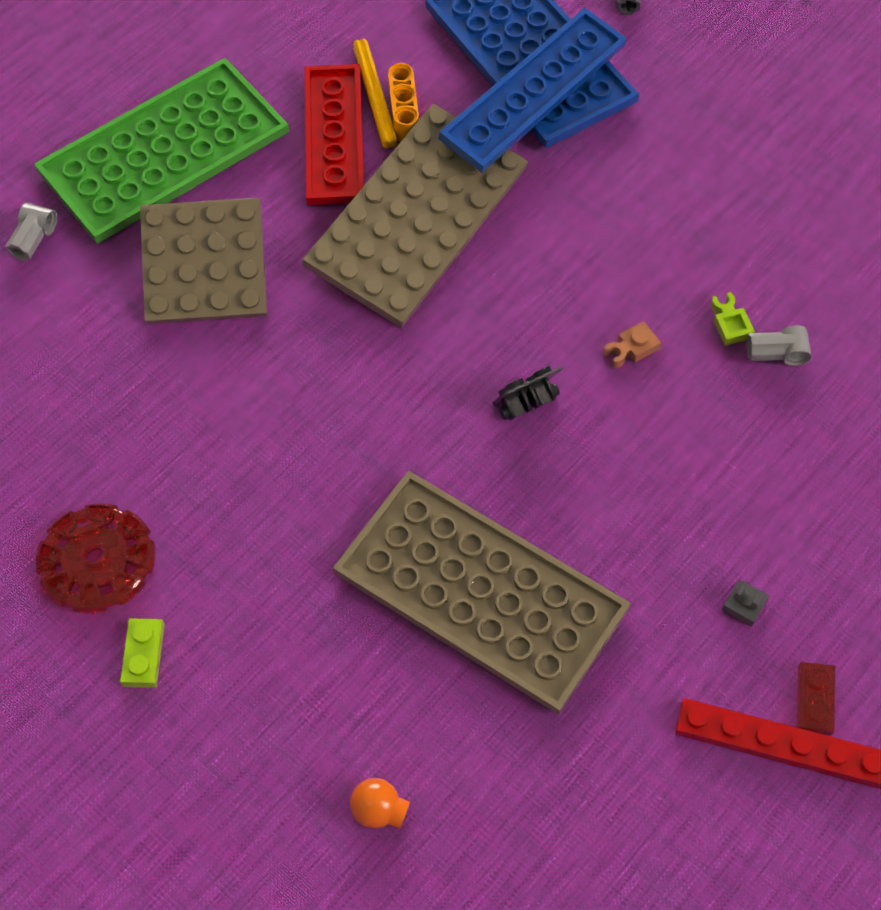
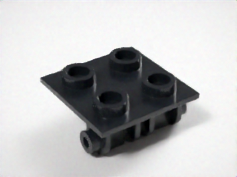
[492,366,563,420]

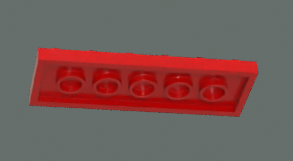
[304,64,364,205]

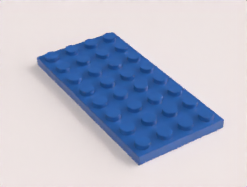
[425,0,639,148]

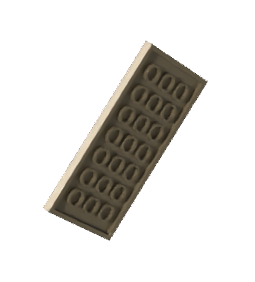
[302,103,528,328]
[333,470,631,715]

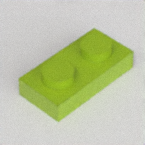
[120,618,165,688]

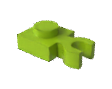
[711,292,755,346]

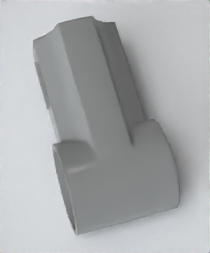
[5,202,57,261]
[747,325,812,366]

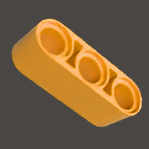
[388,63,419,142]

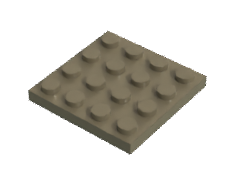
[140,198,267,324]

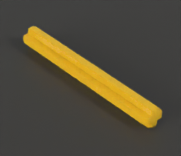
[353,38,397,149]

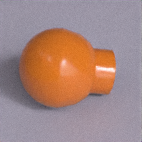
[350,778,410,829]

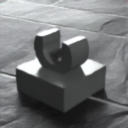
[722,579,769,627]

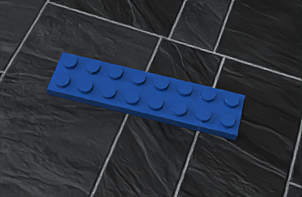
[438,7,627,173]

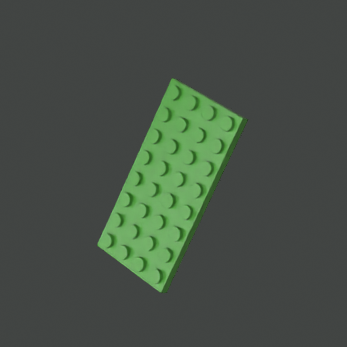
[34,57,289,244]

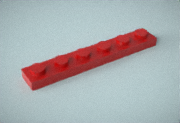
[675,698,881,789]

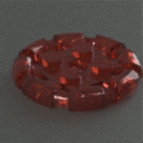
[36,503,156,614]

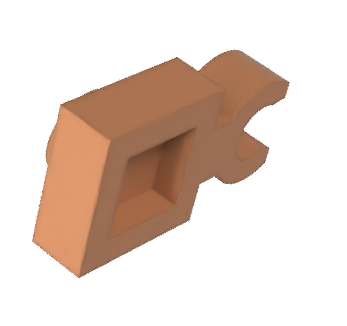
[603,321,661,368]

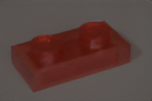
[796,662,835,736]

